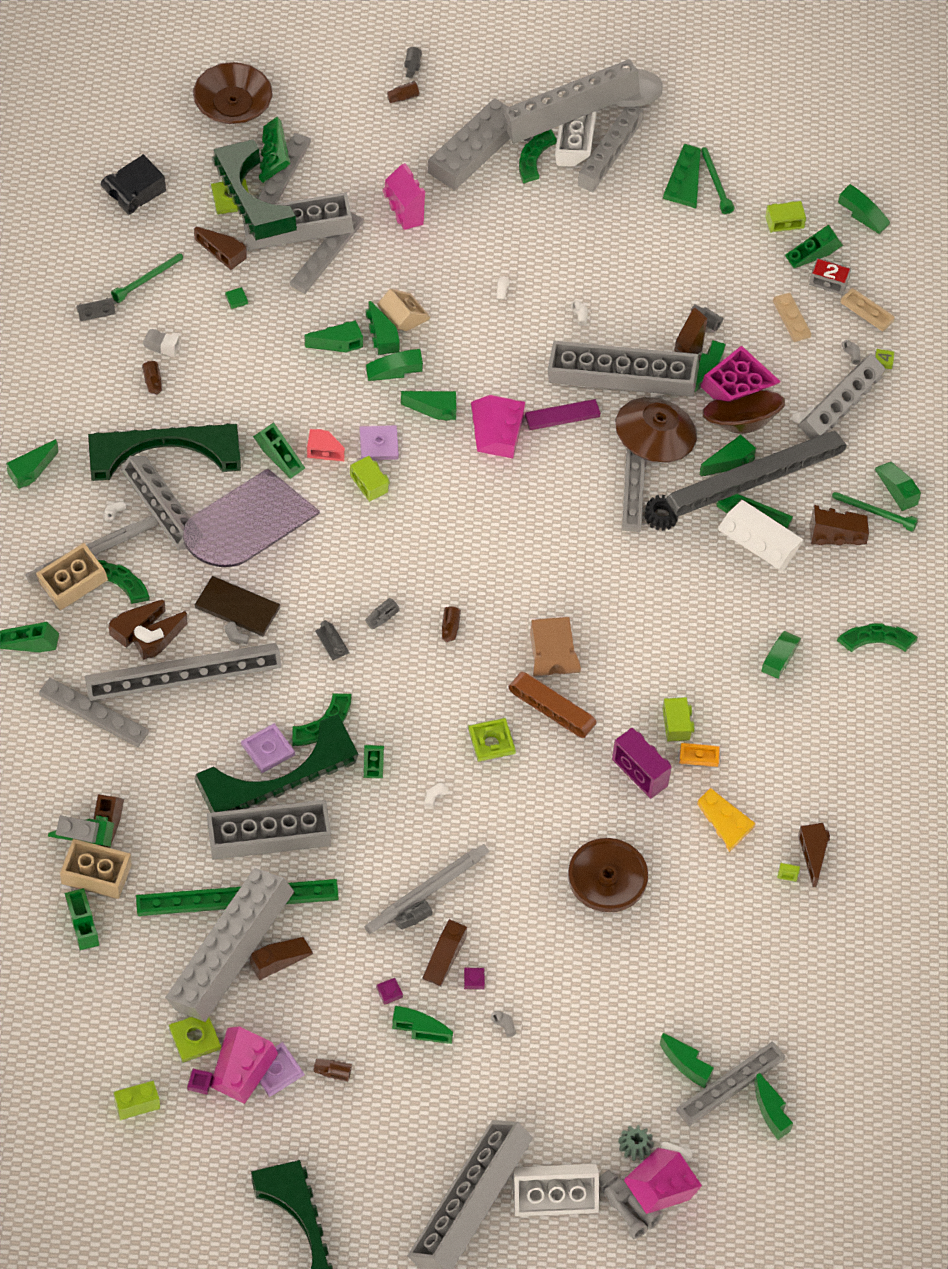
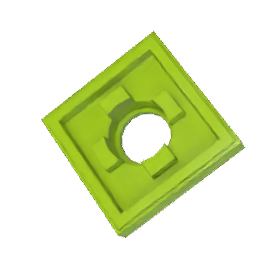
[211,179,249,215]
[468,718,516,762]
[168,1017,221,1063]

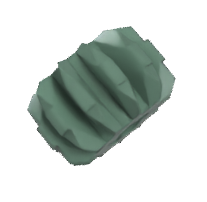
[618,1124,654,1161]

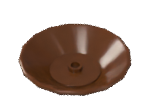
[193,62,273,124]
[703,390,785,434]
[615,397,697,463]

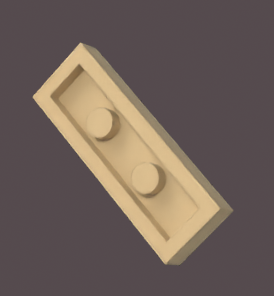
[840,288,895,332]
[773,293,811,342]

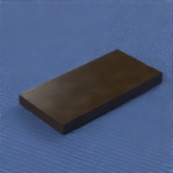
[195,576,280,637]

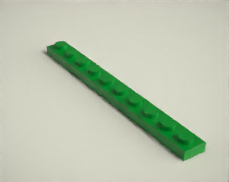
[136,879,339,917]

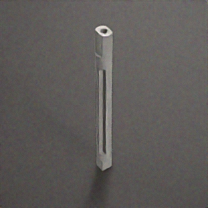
[25,516,158,583]
[364,844,490,934]

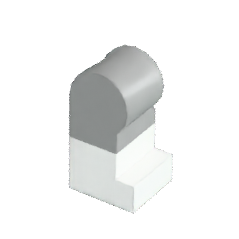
[143,329,180,357]

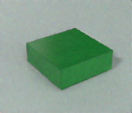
[225,287,248,309]

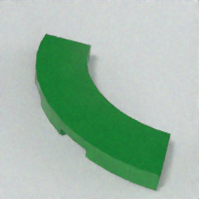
[519,129,557,184]
[98,560,150,604]
[837,623,918,652]
[292,693,352,746]

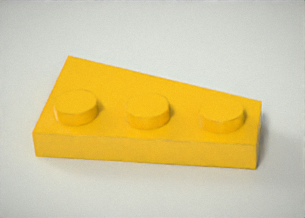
[697,788,756,852]

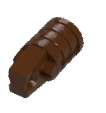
[387,81,420,103]
[142,361,162,395]
[442,606,461,642]
[313,1059,352,1082]

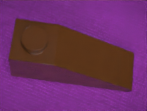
[194,226,247,270]
[674,307,707,354]
[109,599,166,648]
[133,611,188,660]
[93,794,124,848]
[798,823,830,887]
[423,919,467,987]
[250,937,313,981]

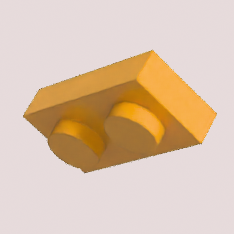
[679,743,720,767]

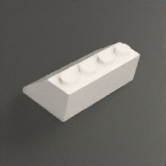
[555,111,597,166]
[718,500,804,571]
[512,1164,599,1216]

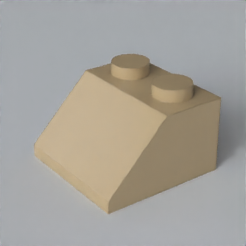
[377,289,431,331]

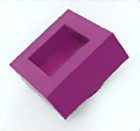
[464,968,485,990]
[376,978,403,1005]
[187,1069,213,1095]

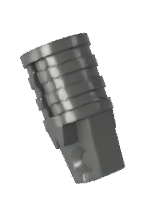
[404,47,422,78]
[691,304,723,331]
[365,598,400,629]
[395,899,433,930]

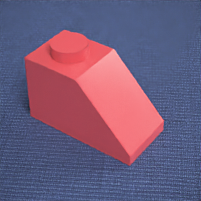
[307,429,345,462]

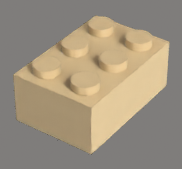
[36,543,108,611]
[60,839,132,899]

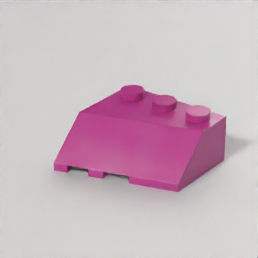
[383,163,425,230]
[700,345,781,401]
[471,395,526,459]
[210,1026,278,1104]
[624,1148,702,1214]

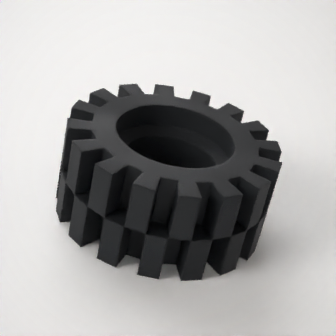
[645,495,678,531]

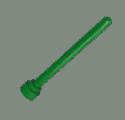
[701,147,735,214]
[111,253,183,303]
[832,492,918,532]

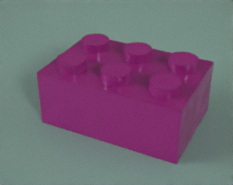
[612,727,672,799]

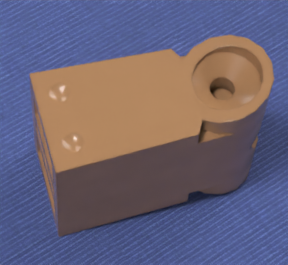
[530,617,581,677]

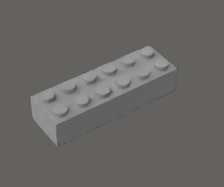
[428,98,516,191]
[243,192,354,250]
[207,800,331,860]

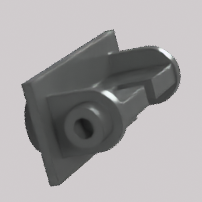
[76,298,115,322]
[315,620,350,661]

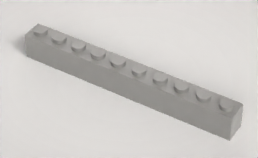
[85,643,282,701]

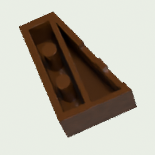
[809,505,869,545]

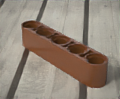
[508,672,597,738]

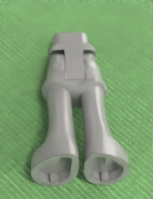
[599,1170,663,1239]

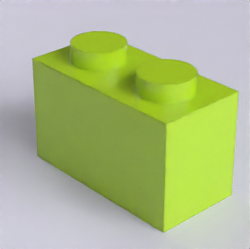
[765,201,806,233]
[350,456,390,502]
[662,697,694,742]
[113,1080,160,1120]

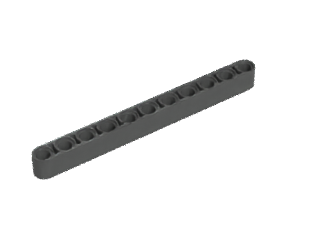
[666,431,847,516]

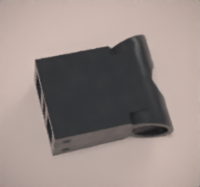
[100,154,166,215]

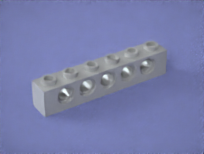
[578,106,644,193]
[798,353,886,439]
[121,456,203,550]

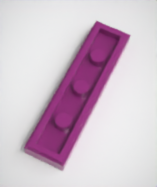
[525,399,601,431]

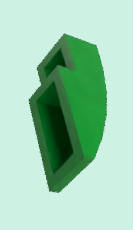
[838,184,890,235]
[695,340,726,392]
[366,349,423,381]
[761,631,801,679]
[64,888,100,951]
[392,1005,453,1044]
[660,1033,714,1089]
[754,1072,793,1140]

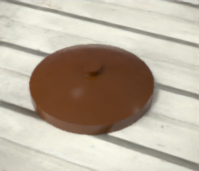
[568,838,648,912]

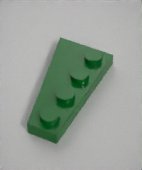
[259,117,291,183]
[663,143,701,209]
[717,494,793,529]

